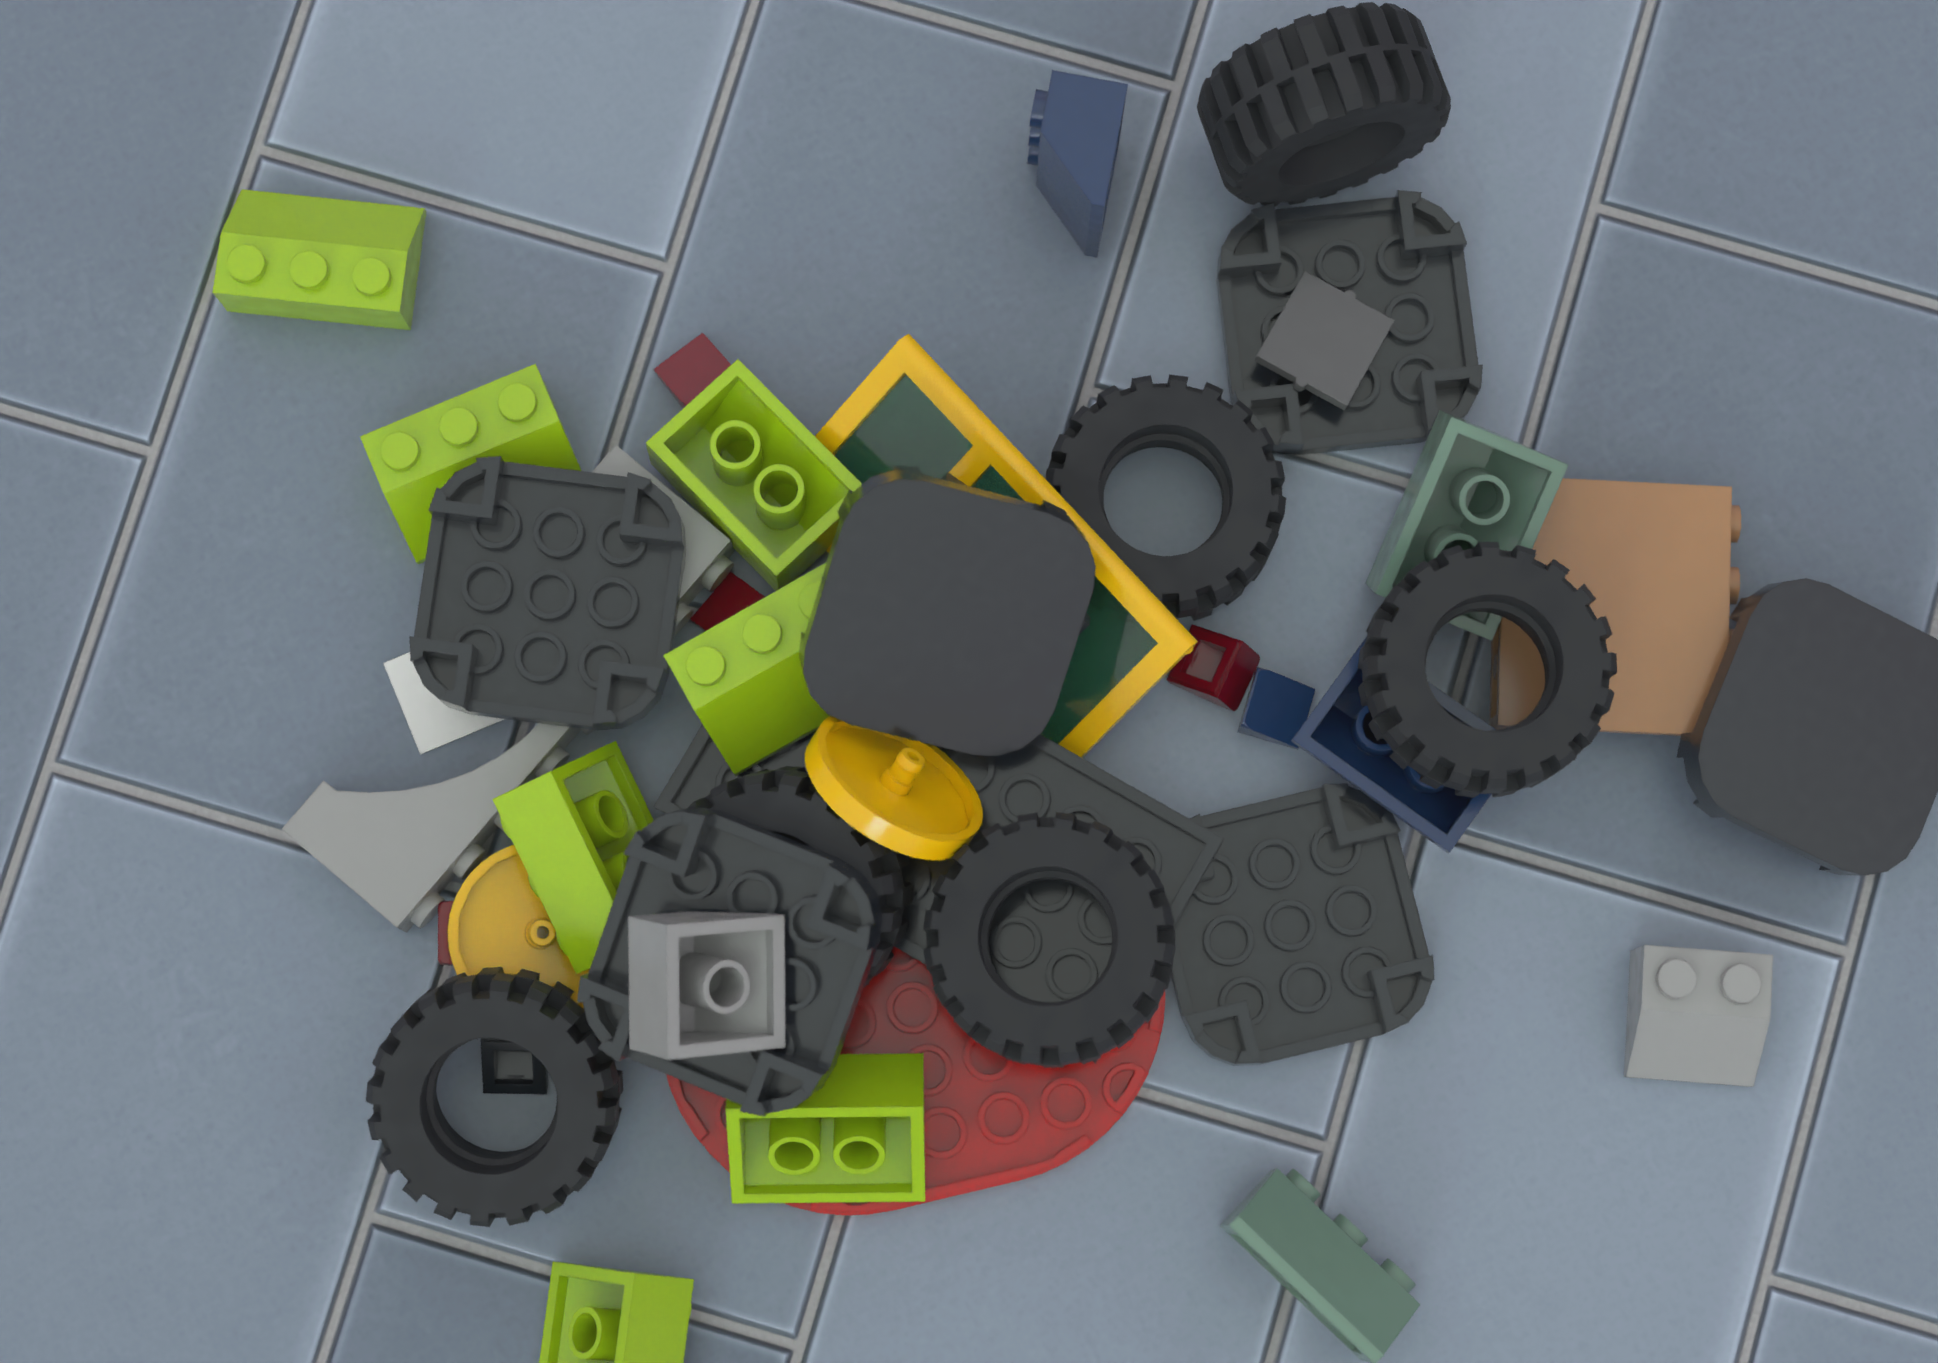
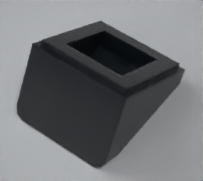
[480,1038,548,1094]

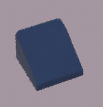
[1238,667,1315,750]

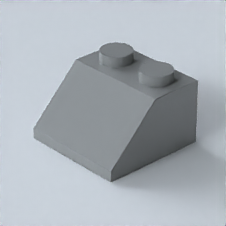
[628,912,785,1060]
[1624,945,1773,1087]

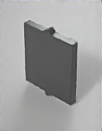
[1254,271,1395,411]

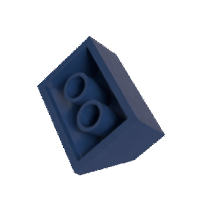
[1027,70,1128,258]
[1291,637,1496,854]

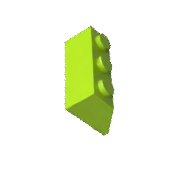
[212,189,426,330]
[646,359,862,591]
[360,364,582,564]
[663,562,831,776]
[492,741,654,974]
[726,1053,925,1204]
[539,1261,694,1363]

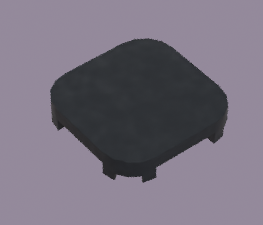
[1216,190,1483,455]
[409,456,686,730]
[799,465,1096,756]
[1677,578,1938,876]
[1171,783,1434,1066]
[577,806,883,1116]

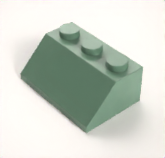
[1366,410,1568,641]
[1220,1168,1421,1363]

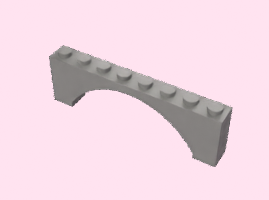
[282,445,735,933]

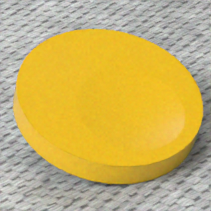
[805,716,983,860]
[448,845,590,1008]

